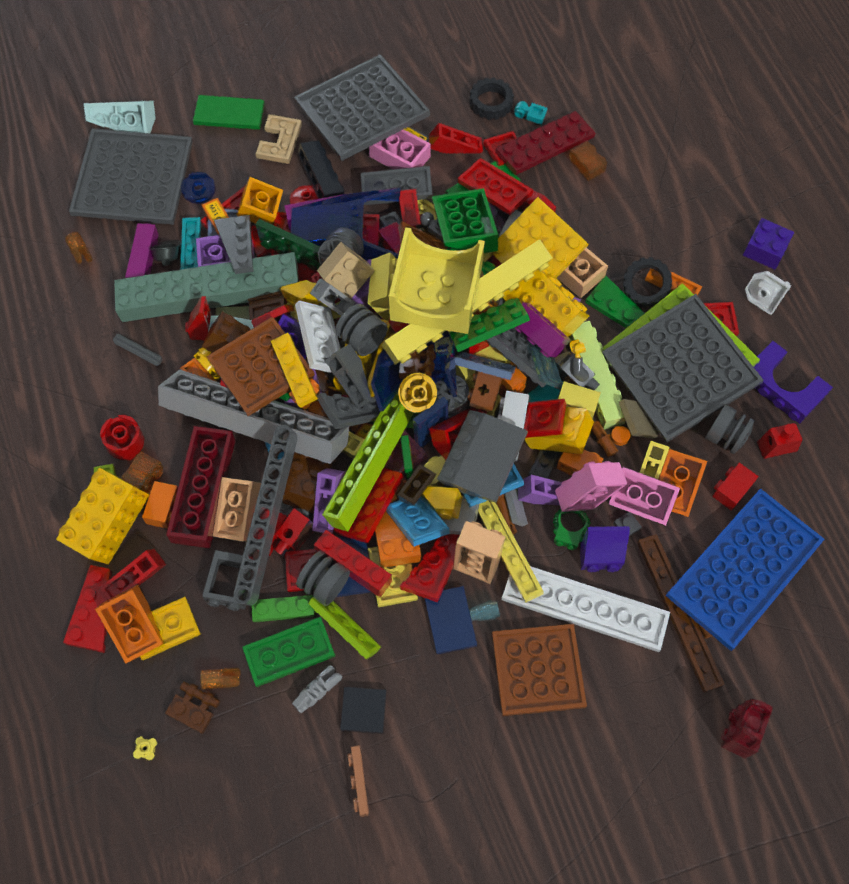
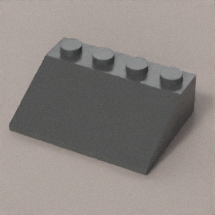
[437,410,528,503]

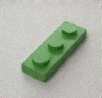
[252,595,315,622]

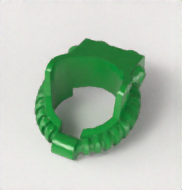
[553,509,591,550]

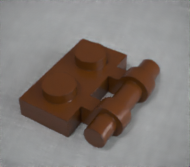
[399,344,437,379]
[165,682,221,734]

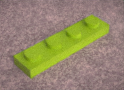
[308,597,381,660]

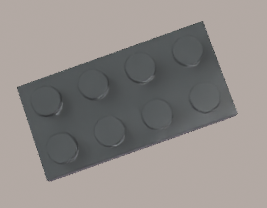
[361,166,432,206]

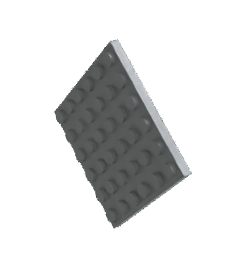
[294,54,431,161]
[69,129,193,225]
[602,294,764,443]

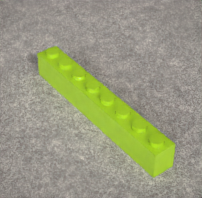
[322,386,414,532]

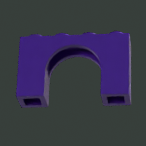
[754,341,833,424]

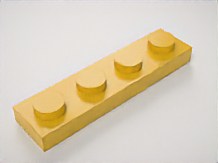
[271,333,318,408]

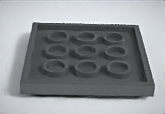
[487,297,552,387]

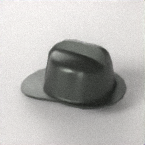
[149,240,182,266]

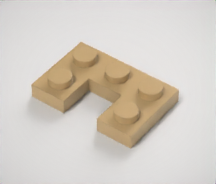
[256,115,302,164]

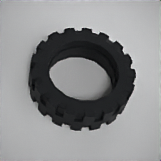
[469,77,514,120]
[623,257,672,307]

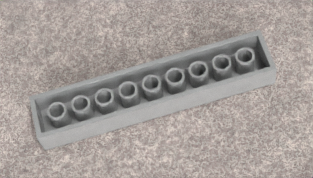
[158,370,349,464]

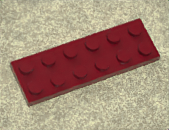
[495,111,596,175]

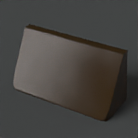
[397,464,436,506]

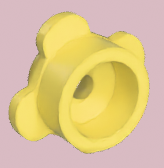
[133,737,157,760]

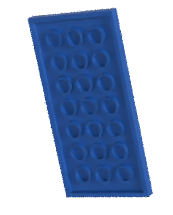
[666,488,825,651]

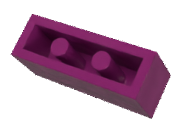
[514,302,571,358]

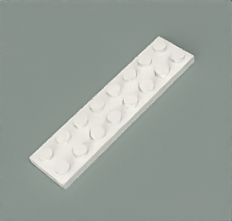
[501,566,670,652]

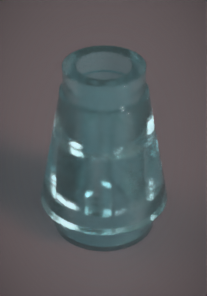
[469,600,501,621]

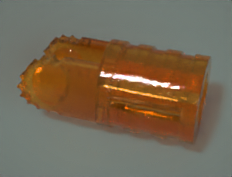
[65,232,93,264]
[201,668,241,690]

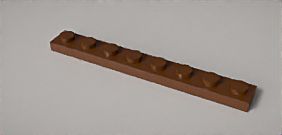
[637,534,725,693]

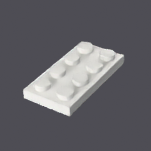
[295,300,340,373]

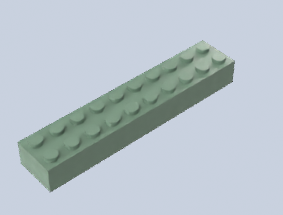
[114,252,300,322]

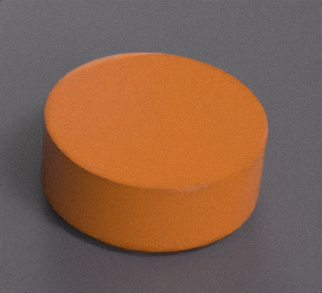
[610,426,630,446]

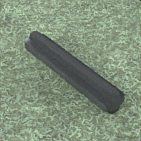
[113,334,163,366]

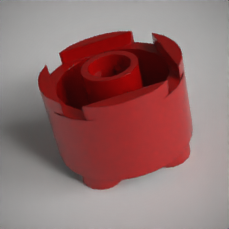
[100,415,145,460]

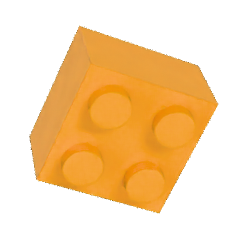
[236,177,283,224]

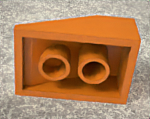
[659,449,707,517]
[375,511,421,568]
[95,585,163,663]

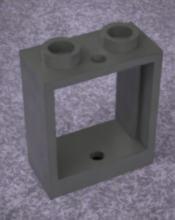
[202,550,255,611]

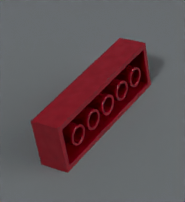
[166,426,235,548]

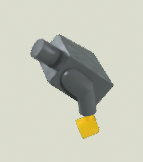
[558,339,600,390]

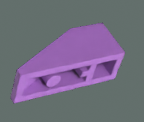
[312,468,345,533]
[518,475,562,505]

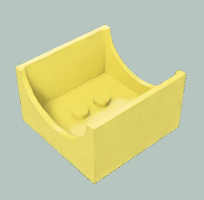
[389,227,485,334]

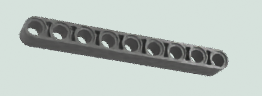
[234,425,297,606]

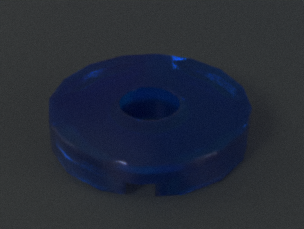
[181,172,216,204]

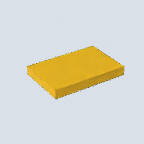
[140,597,201,661]

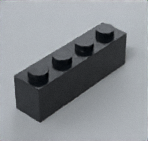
[298,140,344,199]

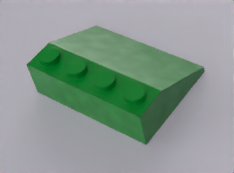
[432,188,498,253]

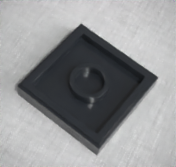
[340,687,386,734]

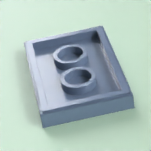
[454,351,516,380]

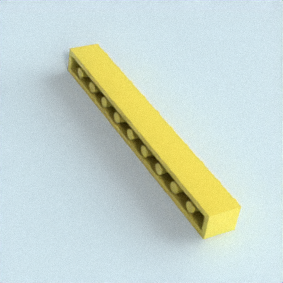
[382,239,553,364]

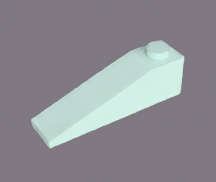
[84,101,155,133]

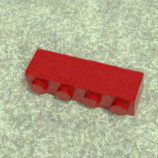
[314,530,392,598]

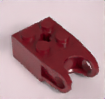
[721,699,773,759]

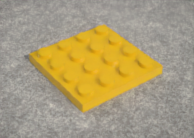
[492,197,589,278]

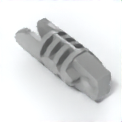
[292,665,342,713]

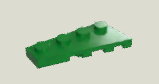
[585,275,645,328]

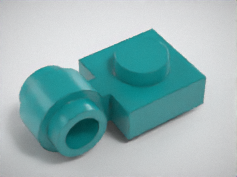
[514,101,548,125]

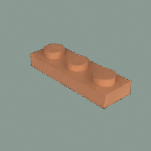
[348,746,369,817]

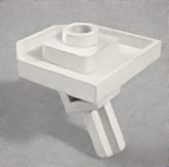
[745,271,791,315]

